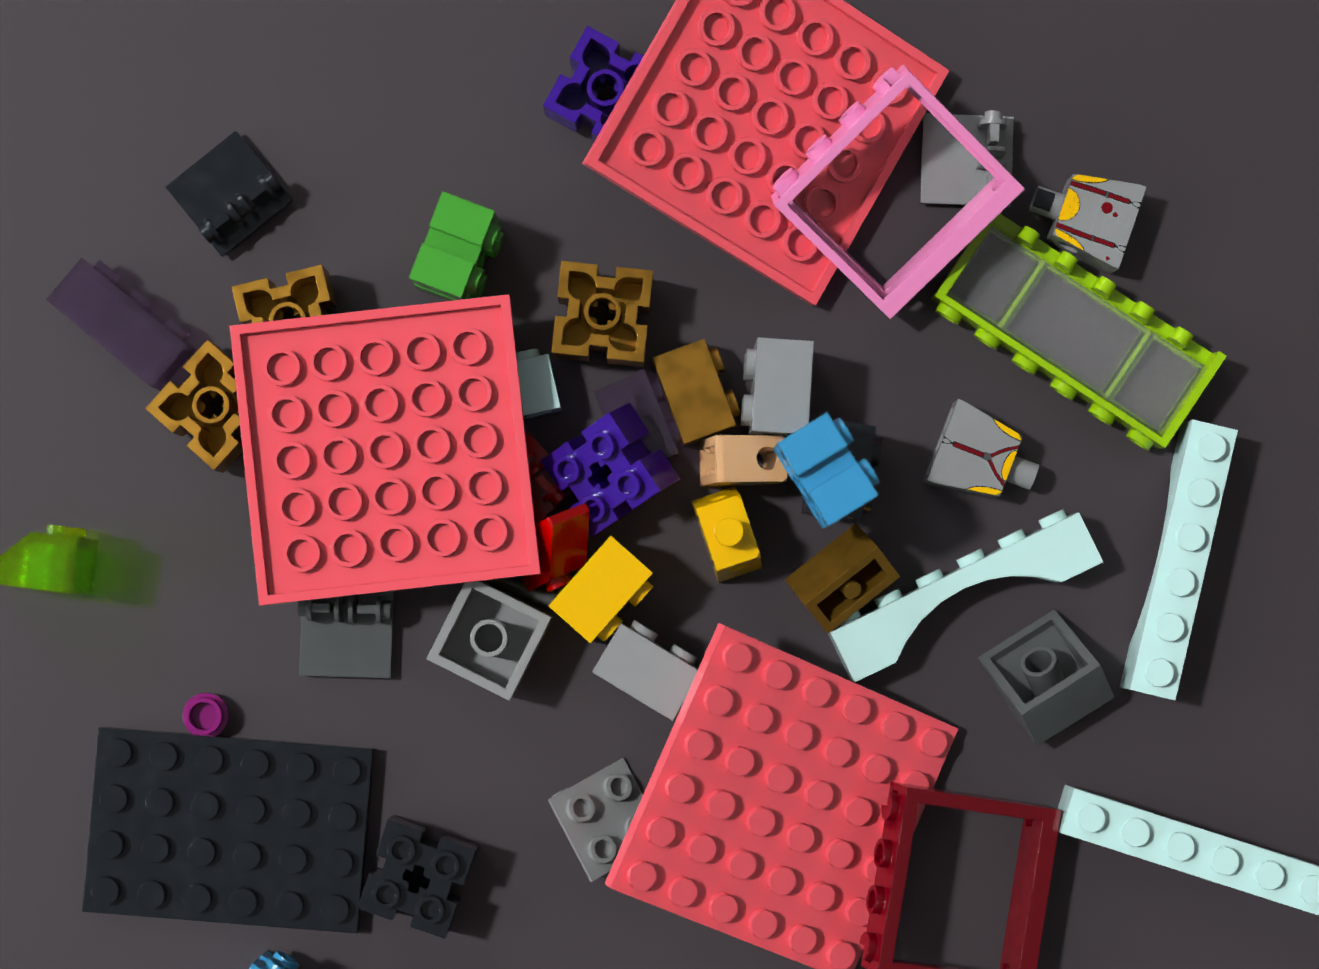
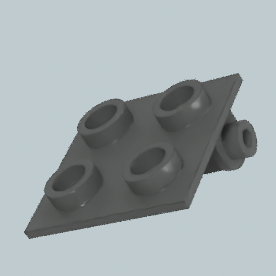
[298,591,394,678]

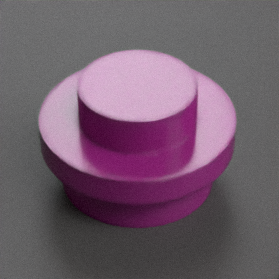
[182,692,229,737]

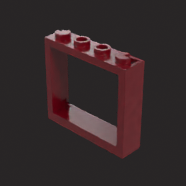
[859,782,1062,969]

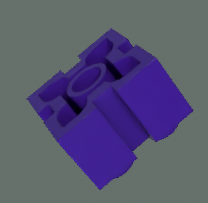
[543,26,643,142]
[540,403,680,537]

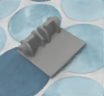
[920,110,1014,207]
[548,758,643,882]

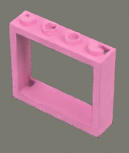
[771,64,1024,319]

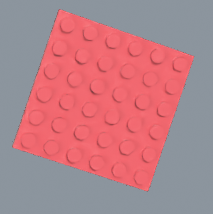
[582,0,950,306]
[230,294,541,606]
[604,623,958,969]

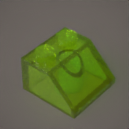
[0,524,99,594]

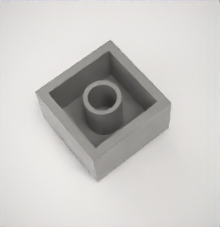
[740,337,814,437]
[426,581,553,701]
[592,620,698,721]

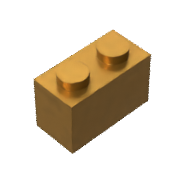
[653,339,741,446]
[785,523,900,634]

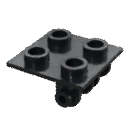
[166,131,293,257]

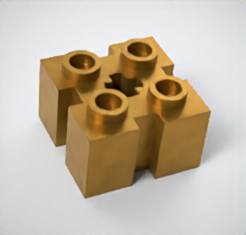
[551,261,653,367]
[232,264,337,324]
[145,339,243,473]

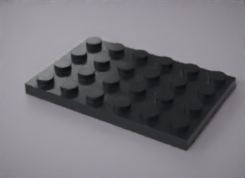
[82,727,374,934]

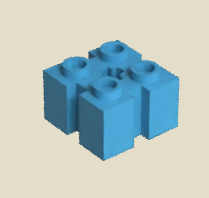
[773,412,880,529]

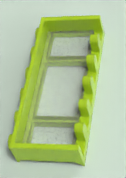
[931,214,1227,451]

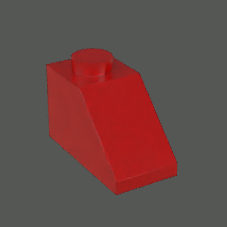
[522,503,590,593]

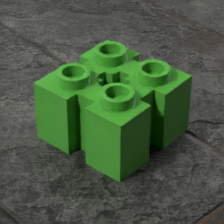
[409,191,504,301]

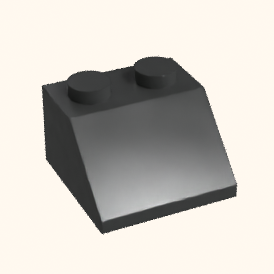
[978,609,1115,746]

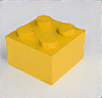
[548,536,654,643]

